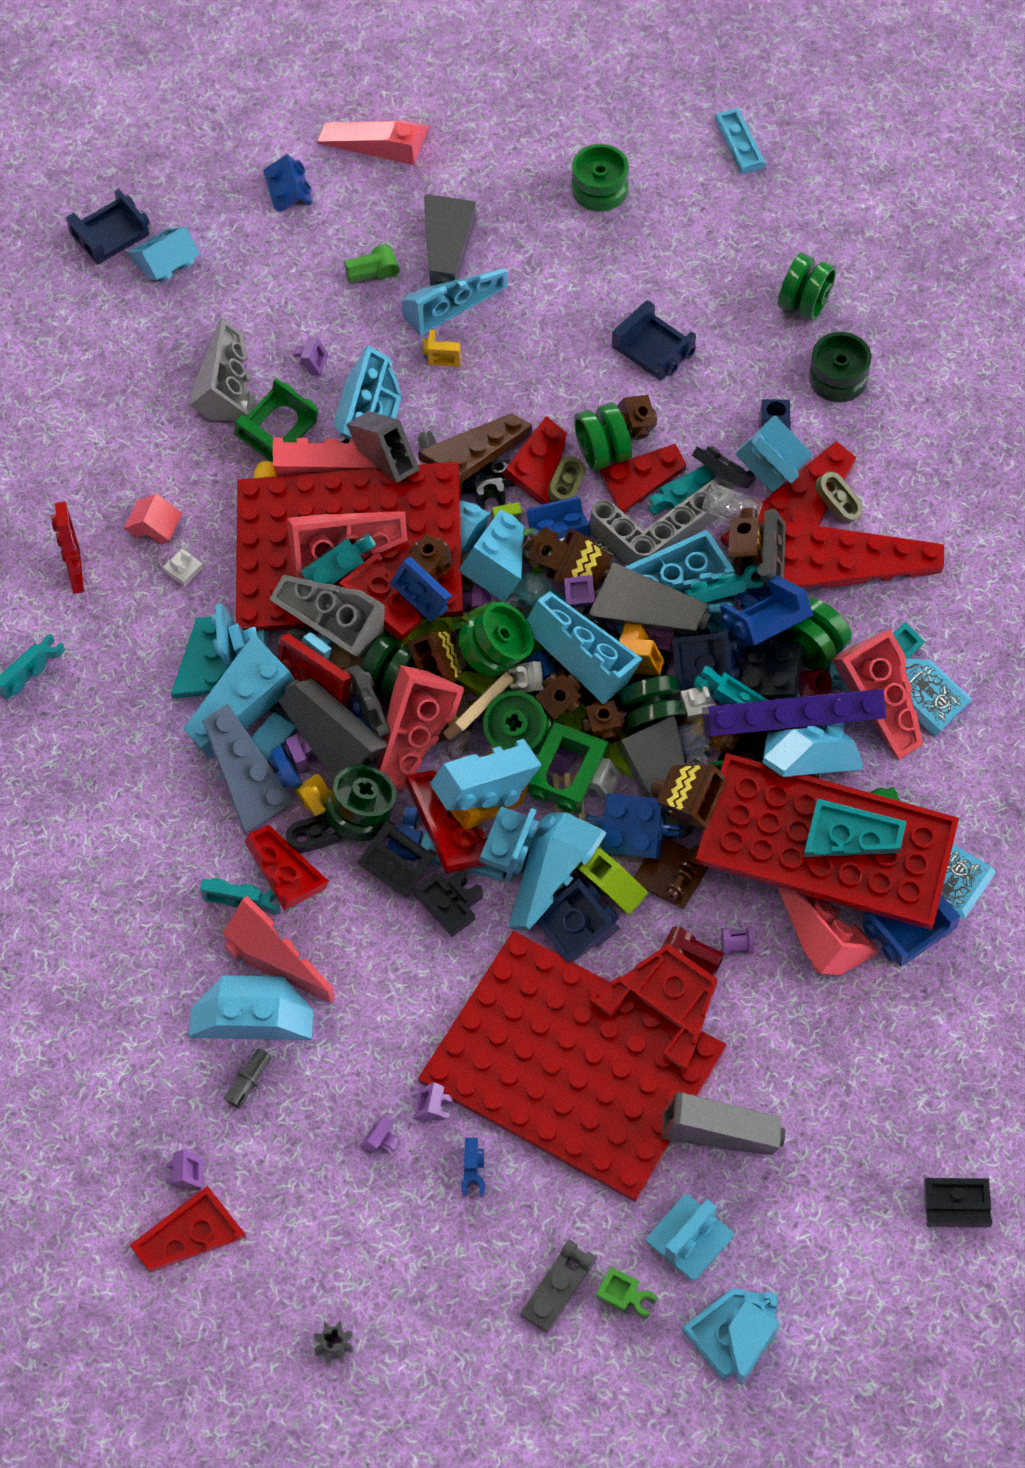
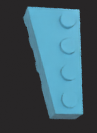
[625,529,736,593]
[526,591,643,704]
[183,633,295,759]

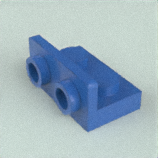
[526,496,591,539]
[390,557,452,622]

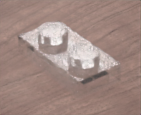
[702,482,763,521]

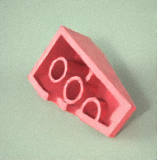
[287,511,407,579]
[778,887,880,975]
[223,896,335,1003]

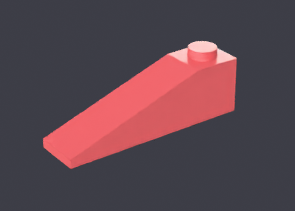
[317,120,429,165]
[831,629,923,760]
[377,665,464,791]

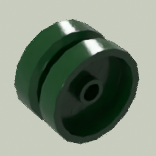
[809,332,872,402]
[361,633,417,704]
[615,675,688,736]
[325,765,397,842]

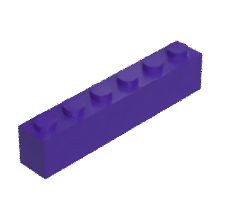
[702,689,886,737]

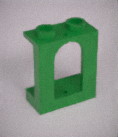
[234,378,319,462]
[527,722,609,814]

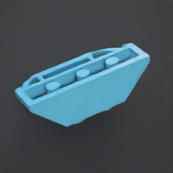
[333,345,402,440]
[762,725,864,777]
[189,975,314,1040]

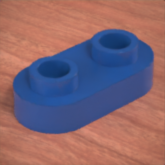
[269,744,303,790]

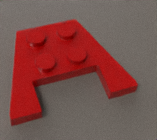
[589,944,718,1072]

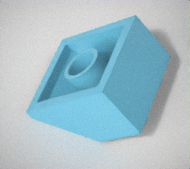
[126,226,200,282]

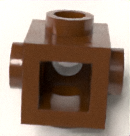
[617,395,657,440]
[521,527,569,571]
[406,534,452,581]
[535,672,582,719]
[581,700,625,744]

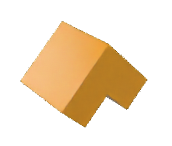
[619,623,664,675]

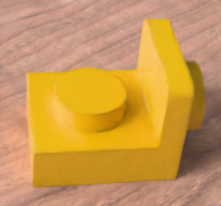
[423,329,461,367]
[294,774,331,816]

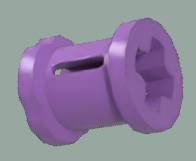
[721,926,754,955]

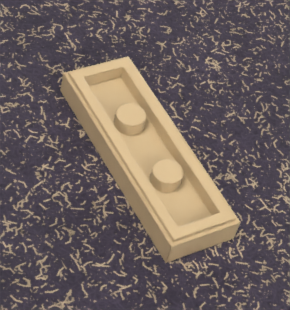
[443,671,513,740]

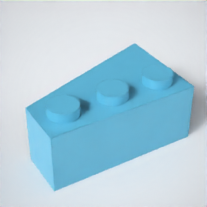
[458,509,524,603]
[430,739,541,811]

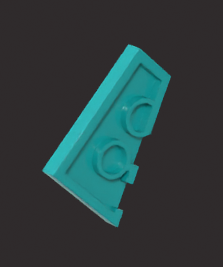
[171,616,227,698]
[803,799,907,857]

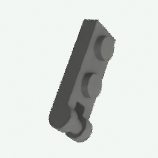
[757,509,786,590]
[520,1240,597,1334]

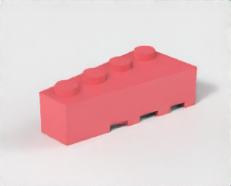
[273,437,378,476]

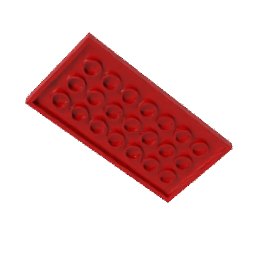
[695,753,959,930]

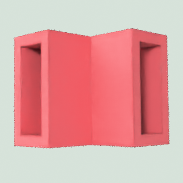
[124,493,182,544]

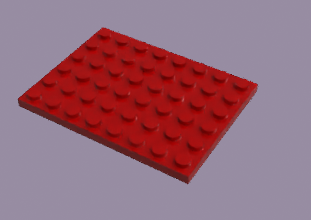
[235,461,464,632]
[418,930,727,1202]

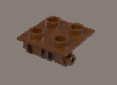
[633,837,709,909]

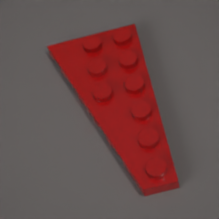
[720,441,856,548]
[784,521,944,591]

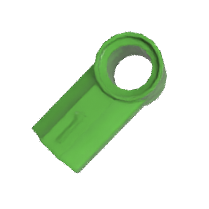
[344,244,400,283]

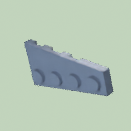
[202,704,294,835]

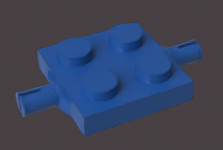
[585,793,683,859]

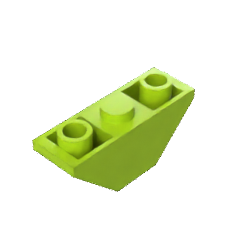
[575,847,649,916]

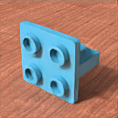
[736,416,812,492]
[479,806,539,882]
[646,1194,734,1282]

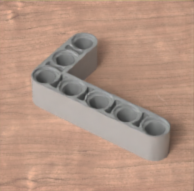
[589,477,735,565]

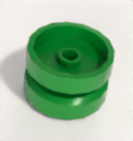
[572,144,629,212]
[778,253,837,321]
[574,402,632,472]
[777,598,852,670]
[459,602,534,677]
[483,691,554,754]

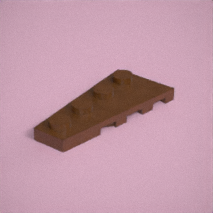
[418,413,532,483]

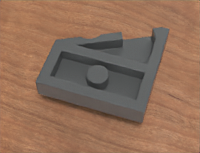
[347,665,390,737]

